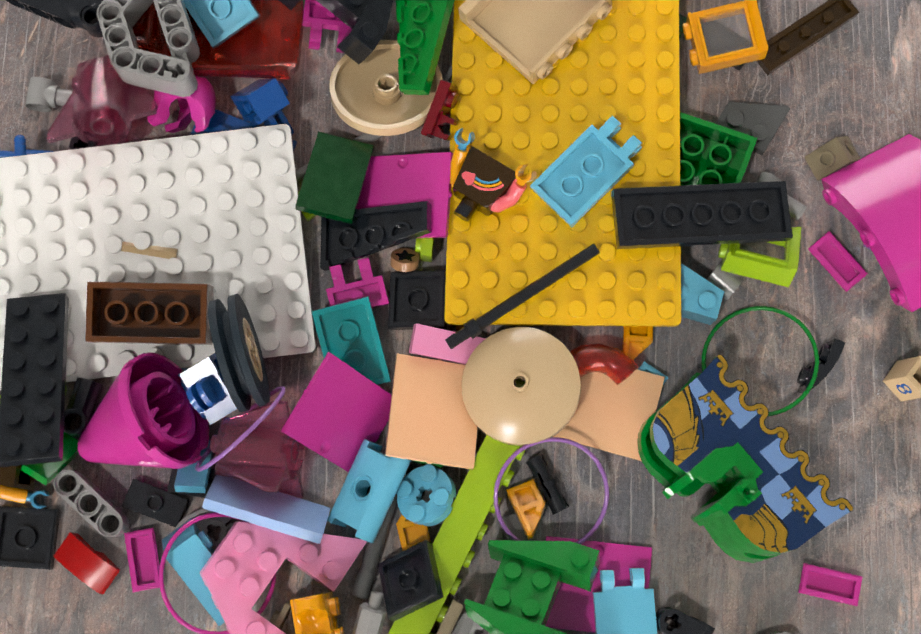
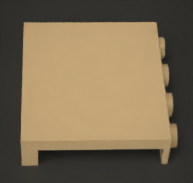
[458,0,612,84]

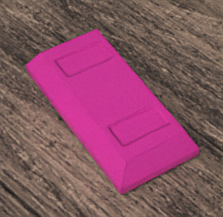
[808,231,868,292]
[124,528,160,593]
[798,563,863,606]

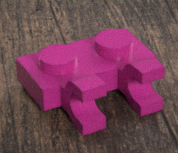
[302,0,350,53]
[326,257,389,308]

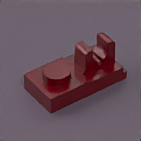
[421,80,459,141]

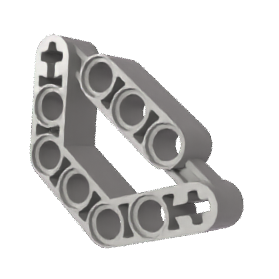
[97,0,200,97]

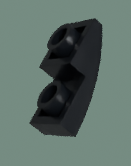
[797,338,846,394]

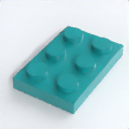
[312,296,391,385]

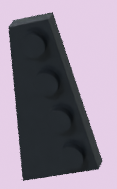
[320,201,431,271]

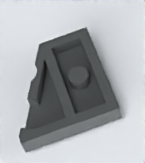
[716,101,790,156]

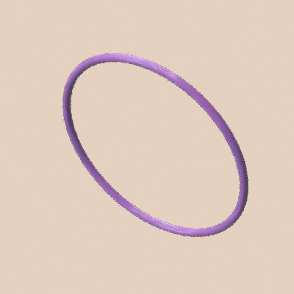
[195,386,286,472]
[494,437,609,544]

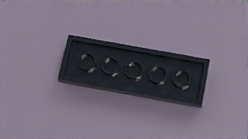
[611,181,793,249]
[0,293,69,467]

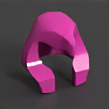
[147,76,216,133]

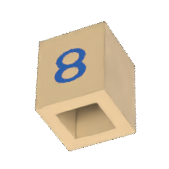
[883,356,921,402]

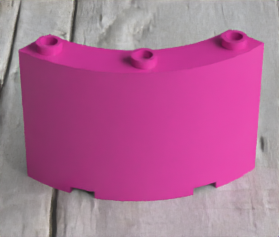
[821,134,921,313]

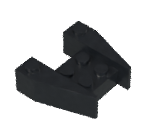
[278,0,393,64]

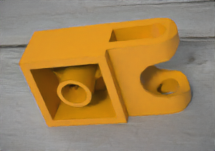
[290,592,345,634]

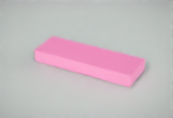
[409,323,486,365]

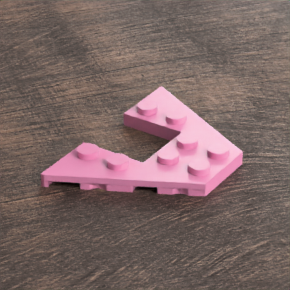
[200,521,367,634]

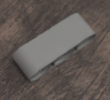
[53,470,130,538]

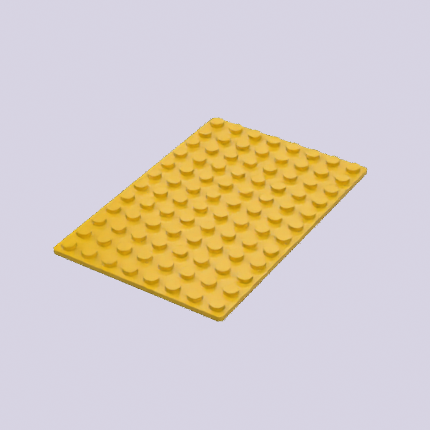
[445,0,681,327]

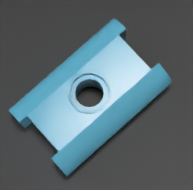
[327,439,411,543]

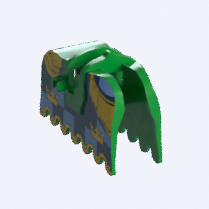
[637,355,853,563]

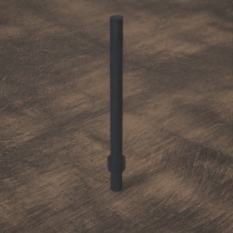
[445,244,600,349]

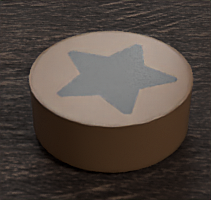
[390,248,420,272]

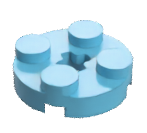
[396,464,456,526]

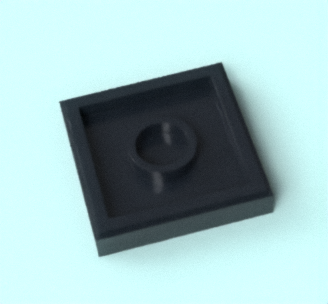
[388,270,447,330]
[0,506,60,570]
[378,540,444,621]

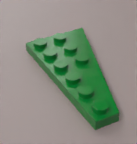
[396,0,455,95]

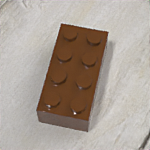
[85,282,214,345]

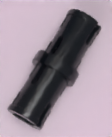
[525,454,570,515]

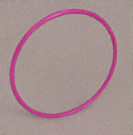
[159,512,276,634]

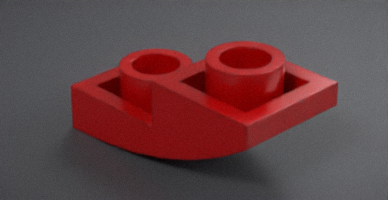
[53,532,120,594]

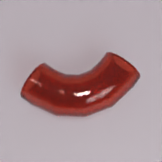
[570,343,639,386]

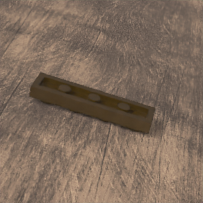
[757,0,859,76]

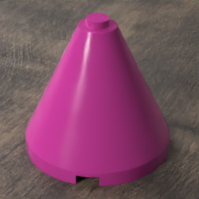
[78,352,209,469]

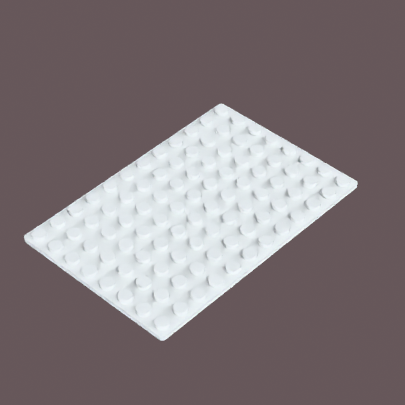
[0,124,316,390]

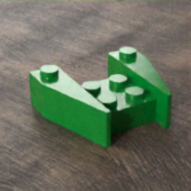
[464,540,600,634]

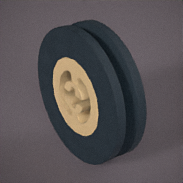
[208,294,270,412]

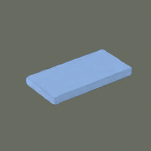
[202,473,330,544]

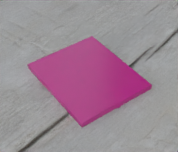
[356,152,453,238]
[281,352,392,472]
[545,536,652,633]

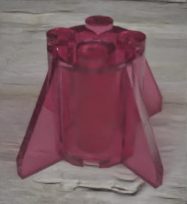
[47,55,158,146]
[210,400,305,499]

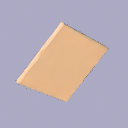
[553,352,665,461]
[385,353,478,470]

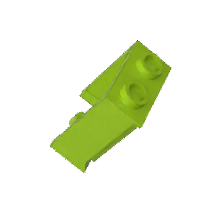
[718,227,802,287]

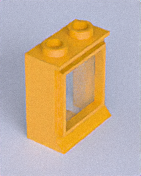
[682,0,769,74]

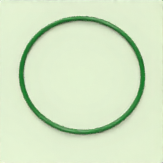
[701,306,819,417]

